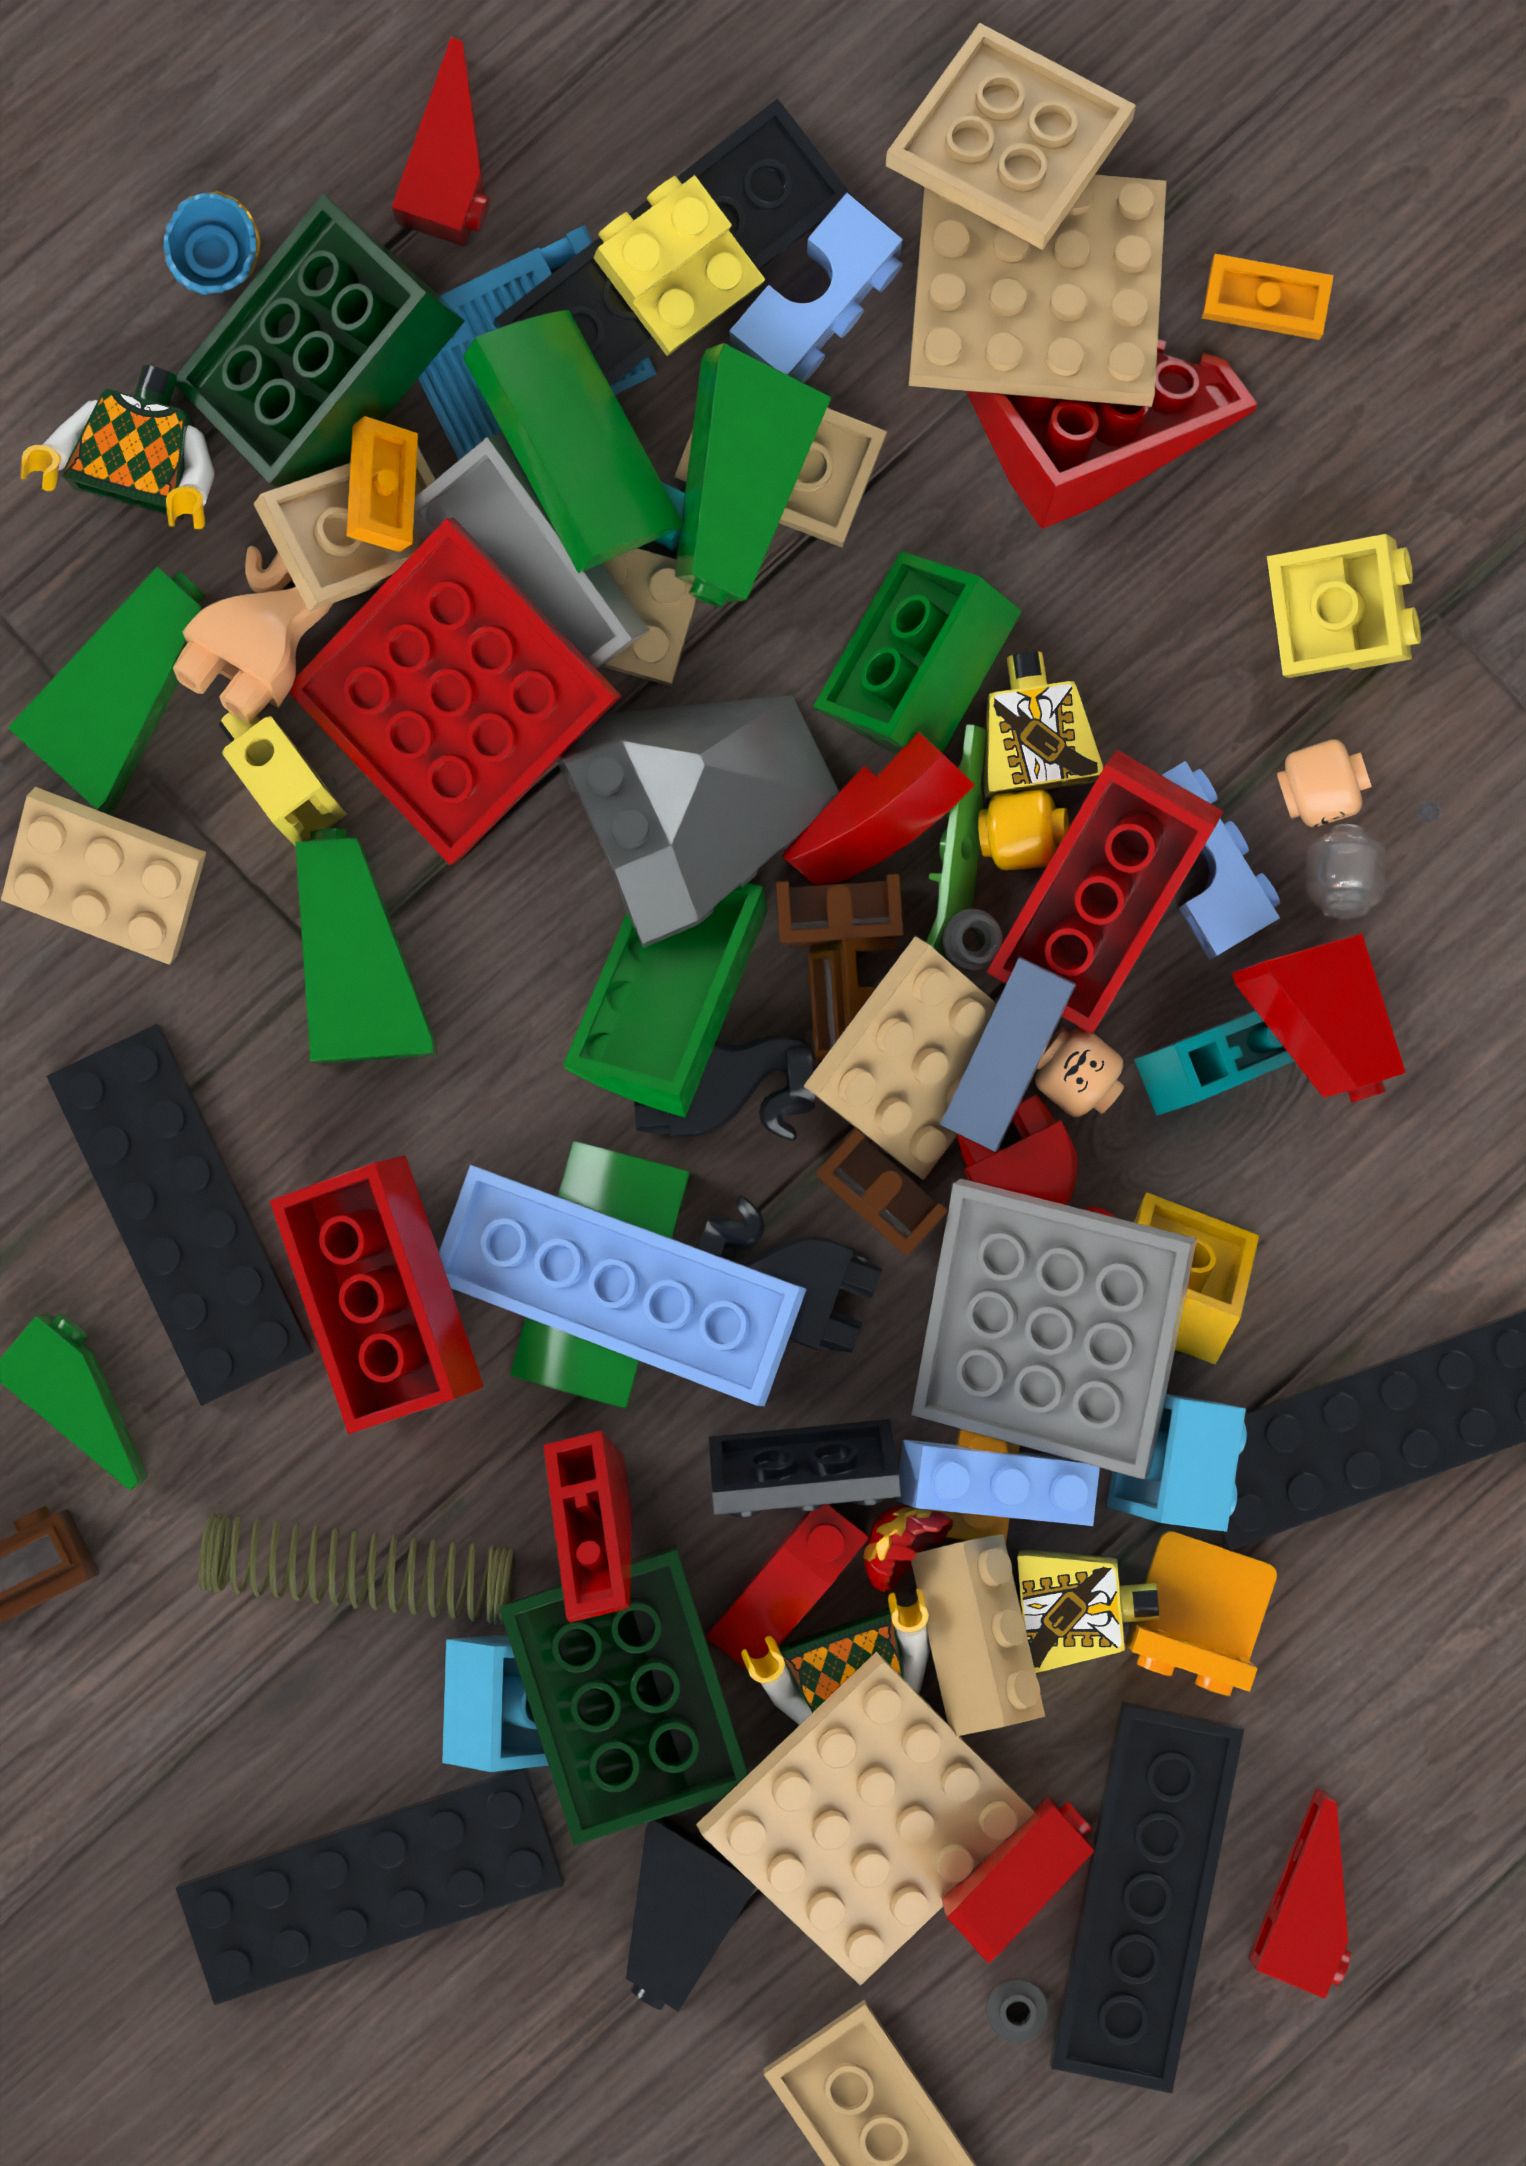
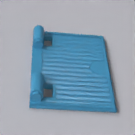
[418,225,657,460]

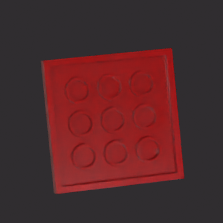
[289,517,621,865]

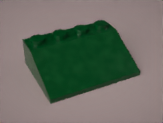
[176,194,465,488]
[499,1544,748,1846]

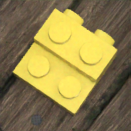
[593,175,765,356]
[1267,534,1421,678]

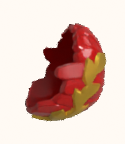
[863,1504,954,1592]

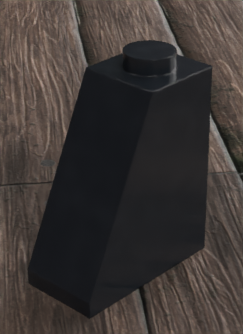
[626,1816,756,2012]

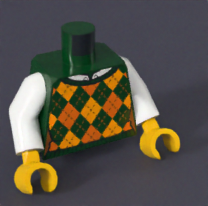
[20,365,215,530]
[741,1589,930,1725]

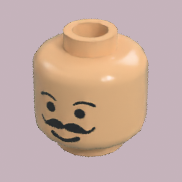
[1277,739,1371,827]
[1035,1027,1125,1117]

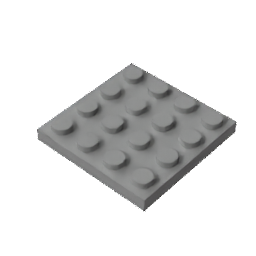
[911,1179,1197,1479]

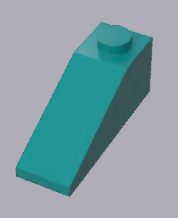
[1134,1010,1294,1116]

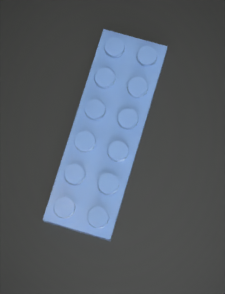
[439,1165,806,1407]

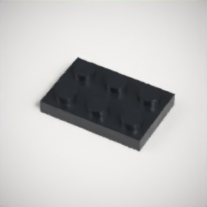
[709,1419,901,1517]

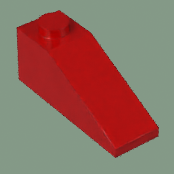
[391,37,490,247]
[543,1430,632,1623]
[706,1503,869,1671]
[1248,1788,1351,1999]

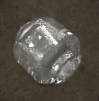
[1306,824,1386,919]

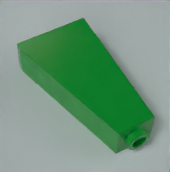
[675,343,831,608]
[7,567,206,815]
[295,828,438,1064]

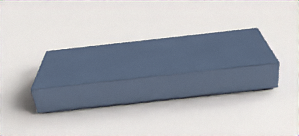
[940,957,1077,1152]

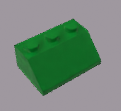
[813,551,1022,755]

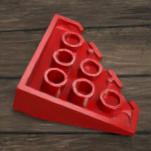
[966,339,1257,530]

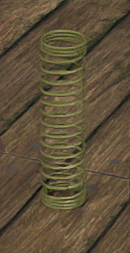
[198,1512,515,1626]

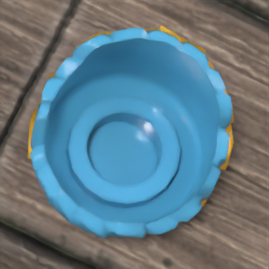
[163,190,261,295]

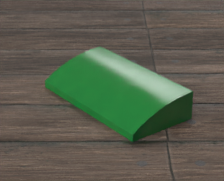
[463,310,684,574]
[563,883,768,1118]
[510,1141,690,1409]

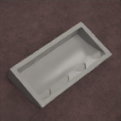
[413,432,650,670]

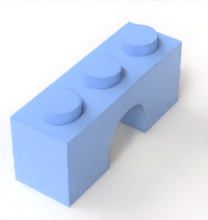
[729,193,903,383]
[1162,761,1280,960]
[896,1439,1100,1526]

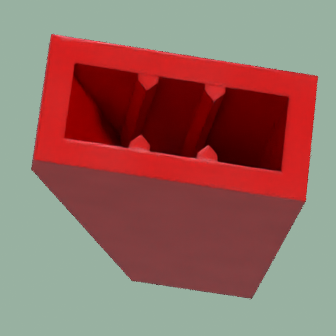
[1232,933,1406,1103]
[941,1796,1095,1964]

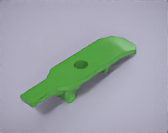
[926,724,987,963]

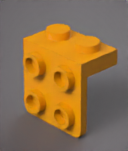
[1125,1531,1277,1696]

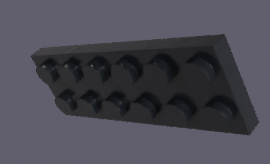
[493,98,852,387]
[47,1024,314,1406]
[1220,1309,1526,1551]
[1050,1701,1244,2094]
[176,1768,565,2005]

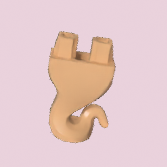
[173,546,333,723]

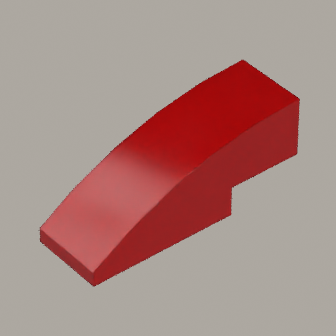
[782,732,975,886]

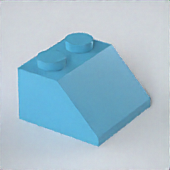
[1106,1394,1247,1532]
[442,1635,548,1772]

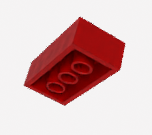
[986,750,1224,1034]
[269,1155,484,1434]

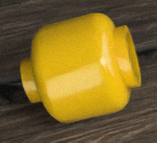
[978,789,1070,870]

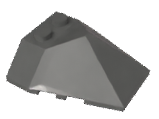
[557,695,839,948]

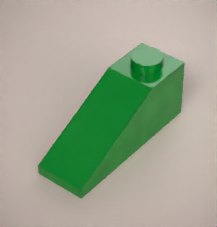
[0,1313,148,1491]

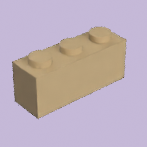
[911,1534,1045,1737]

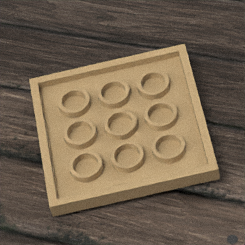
[908,175,1166,407]
[696,1652,1035,1986]

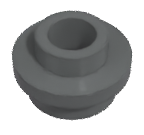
[942,909,1003,970]
[986,1978,1048,2042]

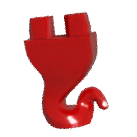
[956,1095,1117,1218]

